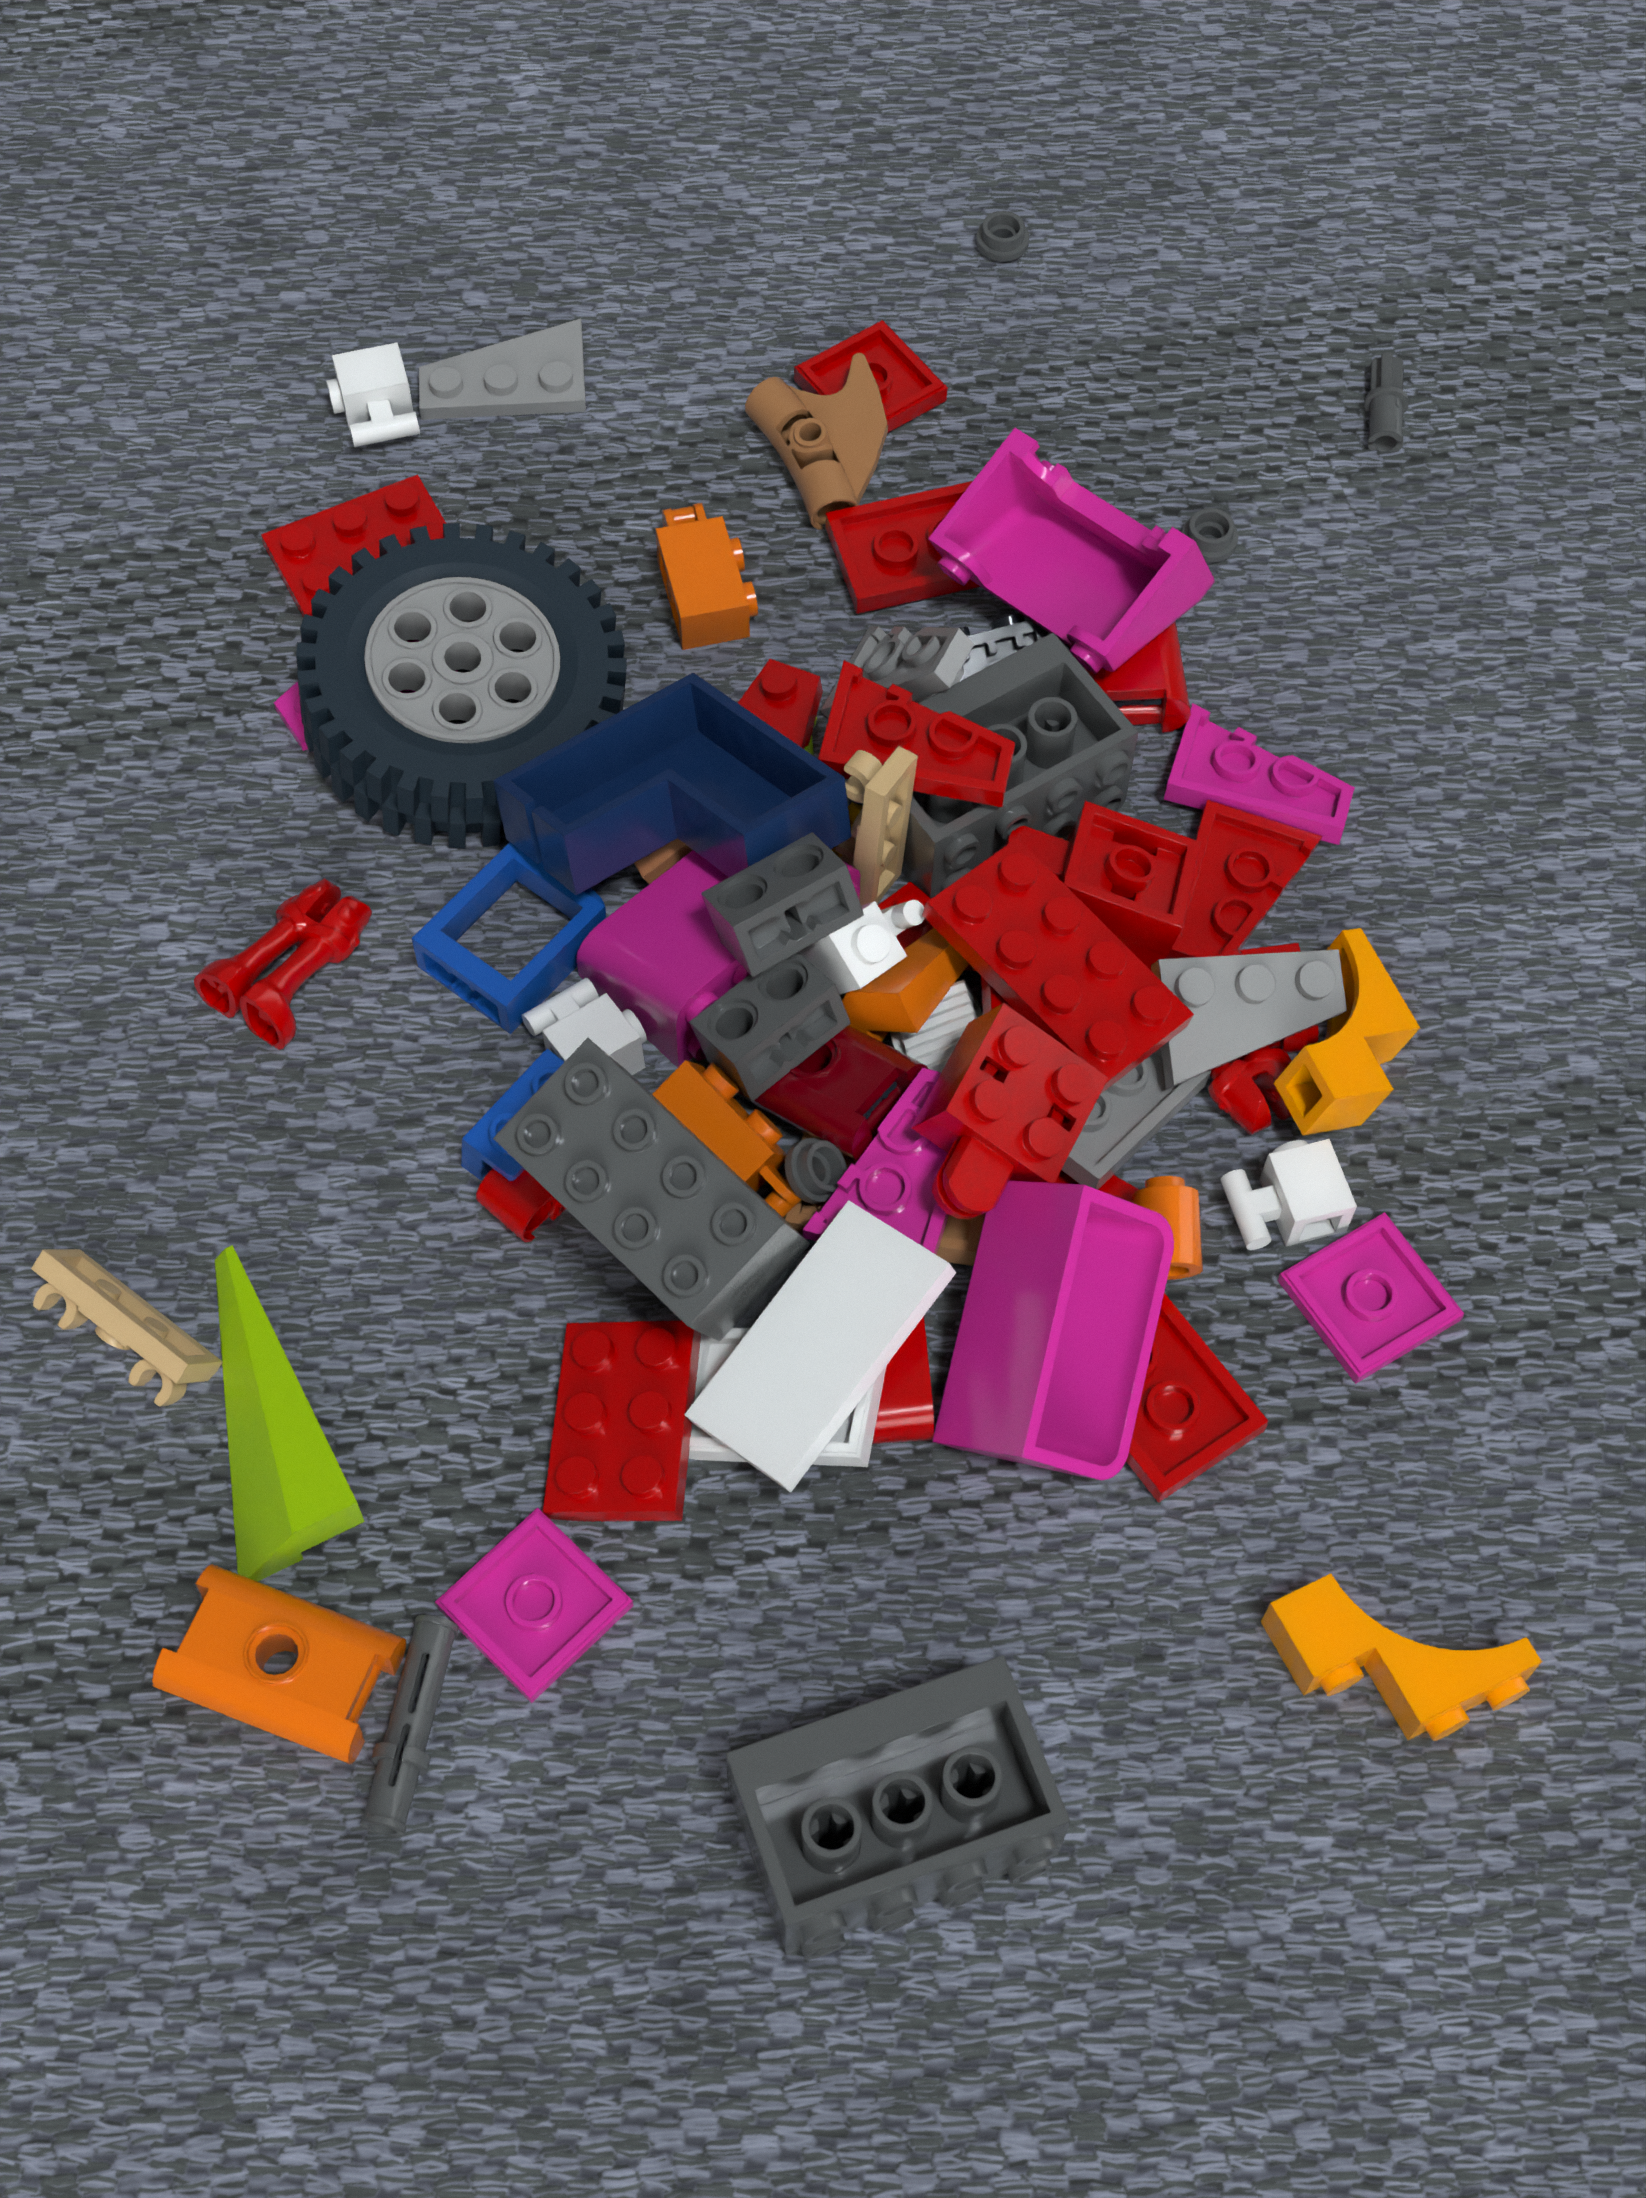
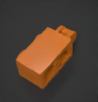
[655,503,758,650]
[652,1060,802,1218]

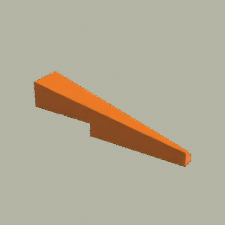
[842,838,1064,1042]

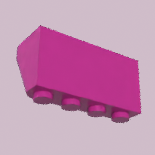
[932,1181,1174,1480]

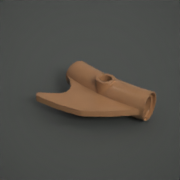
[745,353,888,530]

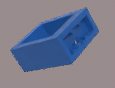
[412,842,606,1034]

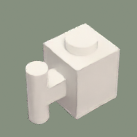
[326,343,420,447]
[799,900,925,995]
[522,978,647,1075]
[1221,1139,1357,1250]

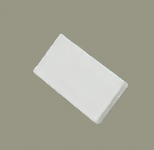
[684,1200,956,1493]

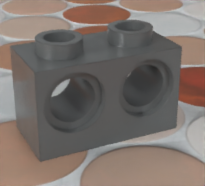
[701,832,864,977]
[689,952,851,1101]

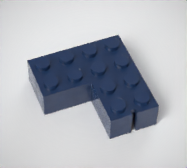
[493,672,852,895]

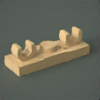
[835,746,918,905]
[31,1249,223,1407]

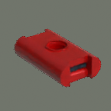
[1069,621,1191,733]

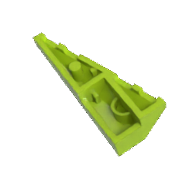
[215,1245,365,1582]

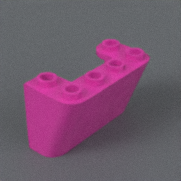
[577,850,861,1068]

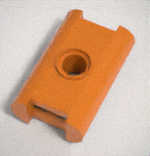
[152,1564,406,1764]

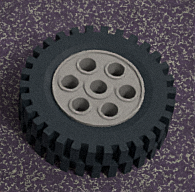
[296,523,627,848]

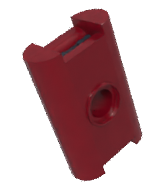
[709,1025,929,1161]

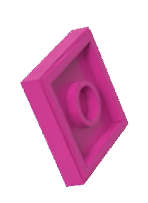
[1277,1212,1464,1384]
[435,1507,633,1703]

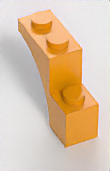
[1274,928,1420,1136]
[1261,1573,1542,1741]

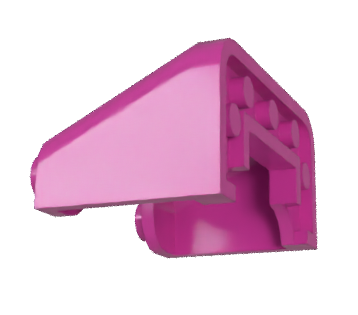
[928,428,1215,674]

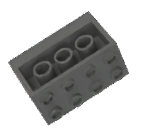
[849,633,1139,899]
[493,1038,811,1342]
[726,1655,1071,1960]

